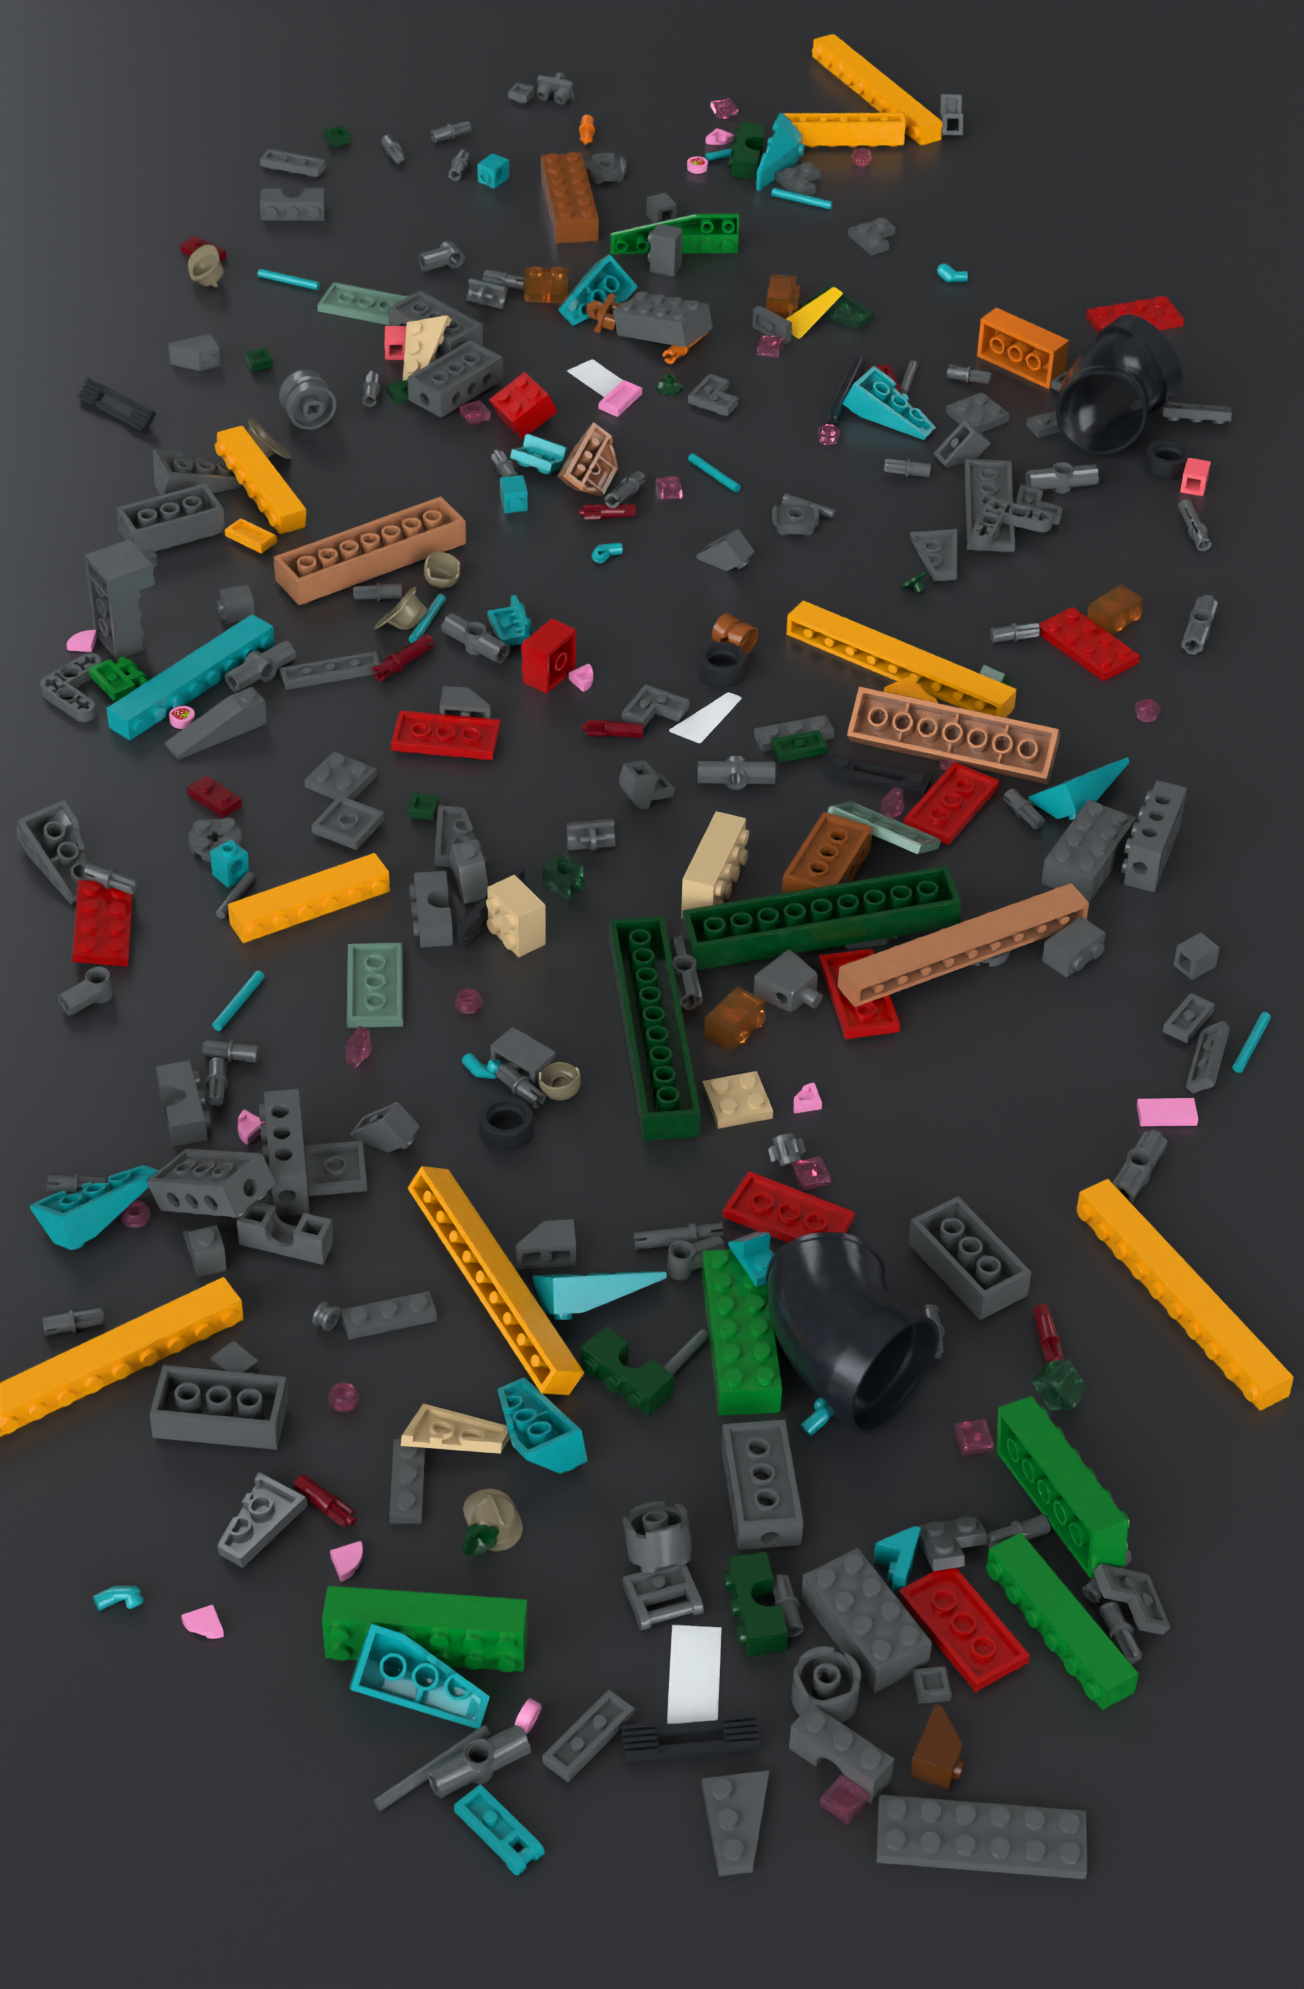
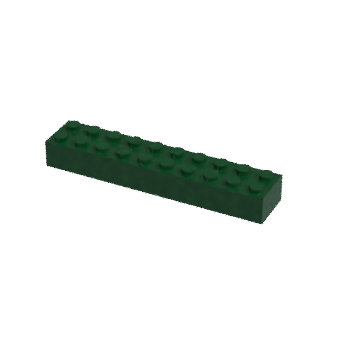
[682,866,961,970]
[609,916,701,1141]

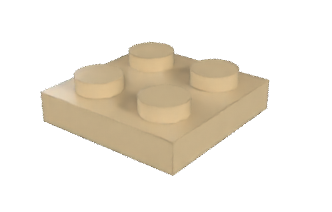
[702,1071,773,1129]

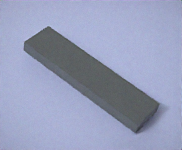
[279,651,381,690]

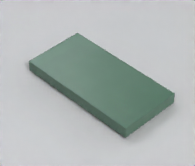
[317,282,408,325]
[827,801,941,854]
[347,943,403,1028]

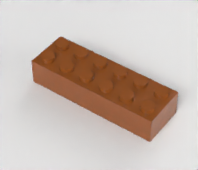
[541,152,599,244]

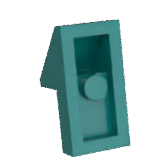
[728,1232,774,1287]
[873,1526,921,1596]

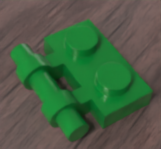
[88,656,149,702]

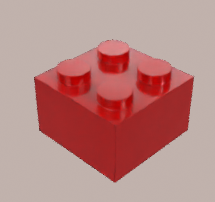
[489,372,558,440]
[521,619,576,694]

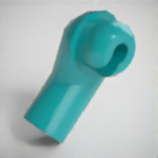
[937,263,968,283]
[592,543,623,563]
[462,1053,502,1079]
[800,1398,833,1437]
[93,1585,144,1611]

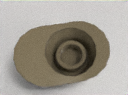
[188,245,224,288]
[247,418,291,459]
[374,587,427,630]
[463,1489,523,1551]

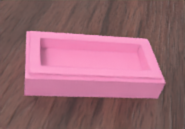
[599,380,642,417]
[1136,1098,1198,1126]

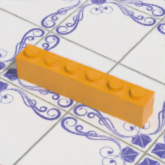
[783,113,906,147]
[215,426,306,535]
[228,853,390,943]

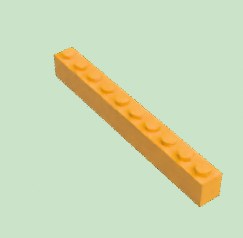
[812,34,943,146]
[786,601,1017,718]
[408,1166,584,1395]
[1076,1179,1294,1411]
[0,1277,244,1437]

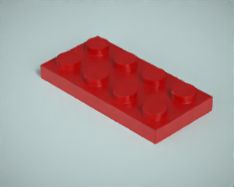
[1086,296,1184,334]
[1039,607,1140,682]
[391,710,500,760]
[904,762,1000,845]
[72,880,132,967]
[819,949,900,1039]
[723,1171,855,1243]
[898,1568,1030,1692]

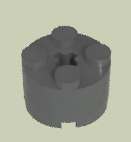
[623,1501,692,1573]
[791,1646,861,1723]

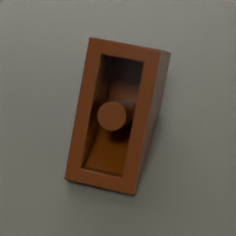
[910,1704,966,1790]

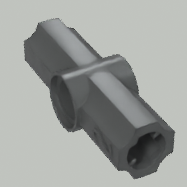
[1026,462,1099,493]
[1181,594,1218,655]
[441,613,510,664]
[225,640,296,693]
[697,756,775,790]
[669,936,703,1010]
[1113,1129,1167,1203]
[426,1725,531,1798]

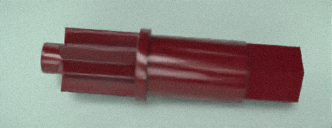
[579,503,636,520]
[582,719,643,738]
[1033,1304,1064,1367]
[293,1474,357,1528]

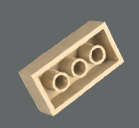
[681,811,749,919]

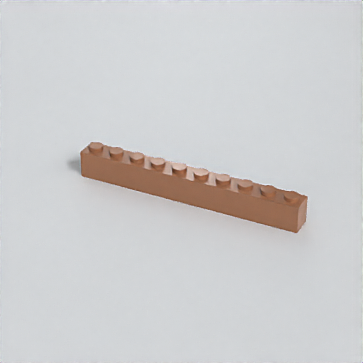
[838,883,1089,1007]

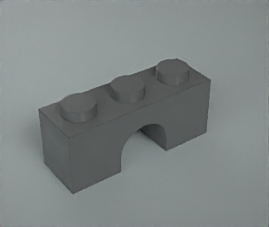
[260,189,325,221]
[409,871,453,948]
[156,1060,211,1147]
[237,1201,334,1265]
[789,1704,894,1804]

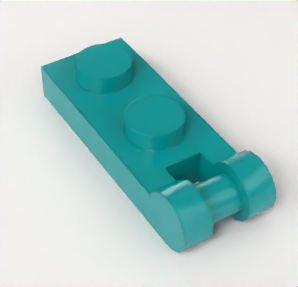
[454,1784,545,1876]

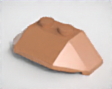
[558,422,618,497]

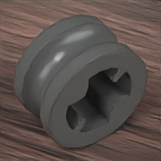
[312,1300,341,1332]

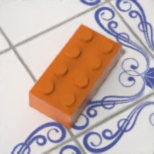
[977,308,1069,389]

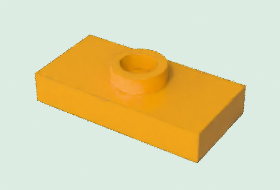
[225,518,277,554]

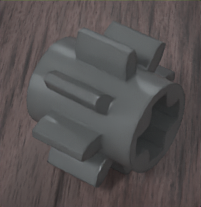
[768,1133,806,1167]

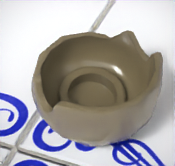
[424,552,460,589]
[539,1062,581,1101]

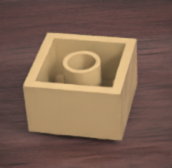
[486,875,546,957]

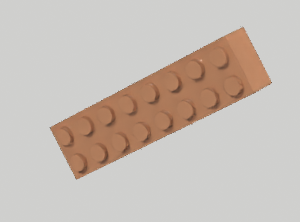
[274,496,466,605]
[847,687,1061,785]

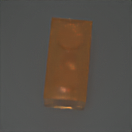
[524,266,569,303]
[766,274,800,318]
[1087,585,1143,635]
[704,987,766,1052]

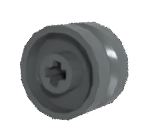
[279,370,337,430]

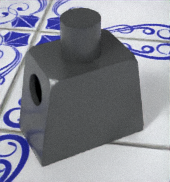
[754,949,823,1012]

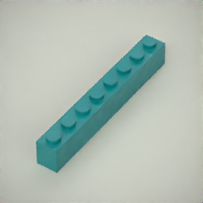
[107,614,275,740]

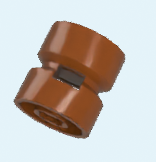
[712,613,758,655]

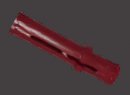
[372,634,435,681]

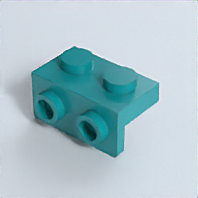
[510,434,567,474]
[487,595,533,647]

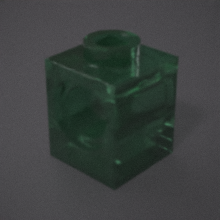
[542,853,585,899]
[1031,1359,1088,1410]

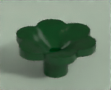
[655,374,684,395]
[901,571,927,593]
[462,1523,499,1557]

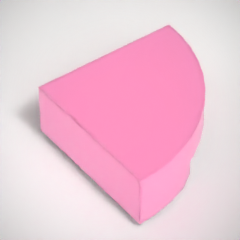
[706,128,734,145]
[67,630,97,652]
[569,664,594,692]
[793,1082,822,1114]
[238,1109,266,1145]
[330,1541,363,1582]
[181,1605,224,1639]

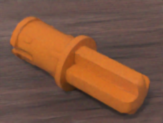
[579,115,595,145]

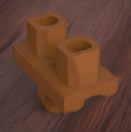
[586,293,621,333]

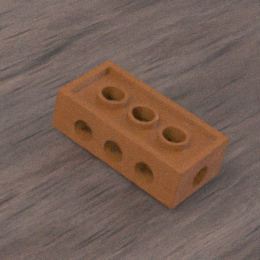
[782,812,873,893]

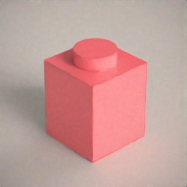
[384,326,407,360]
[1180,458,1211,496]

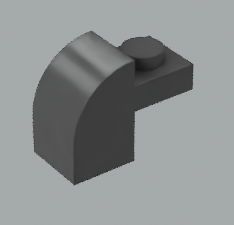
[939,94,963,136]
[619,760,675,809]

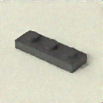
[260,149,326,177]
[1161,402,1232,424]
[754,715,835,752]
[1186,1020,1230,1094]
[341,1291,437,1340]
[389,1439,426,1524]
[542,1690,635,1782]

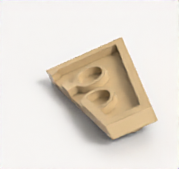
[403,315,451,381]
[401,1404,510,1454]

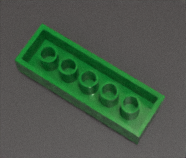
[702,1249,782,1416]
[997,1396,1130,1579]
[322,1586,528,1672]

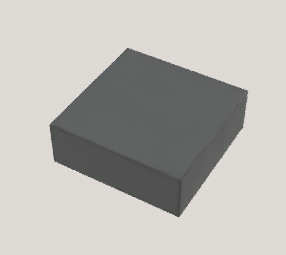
[912,1666,952,1704]

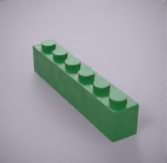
[986,1532,1139,1710]

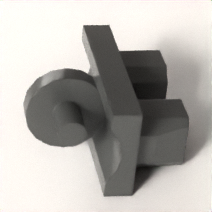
[537,72,575,105]
[466,278,508,309]
[566,819,615,851]

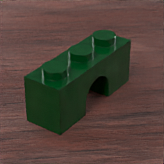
[728,121,765,180]
[581,1327,675,1416]
[723,1552,788,1657]

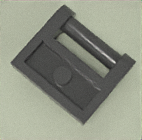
[622,1564,704,1631]

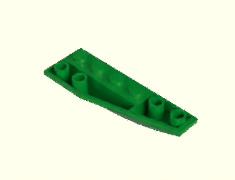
[610,214,739,254]

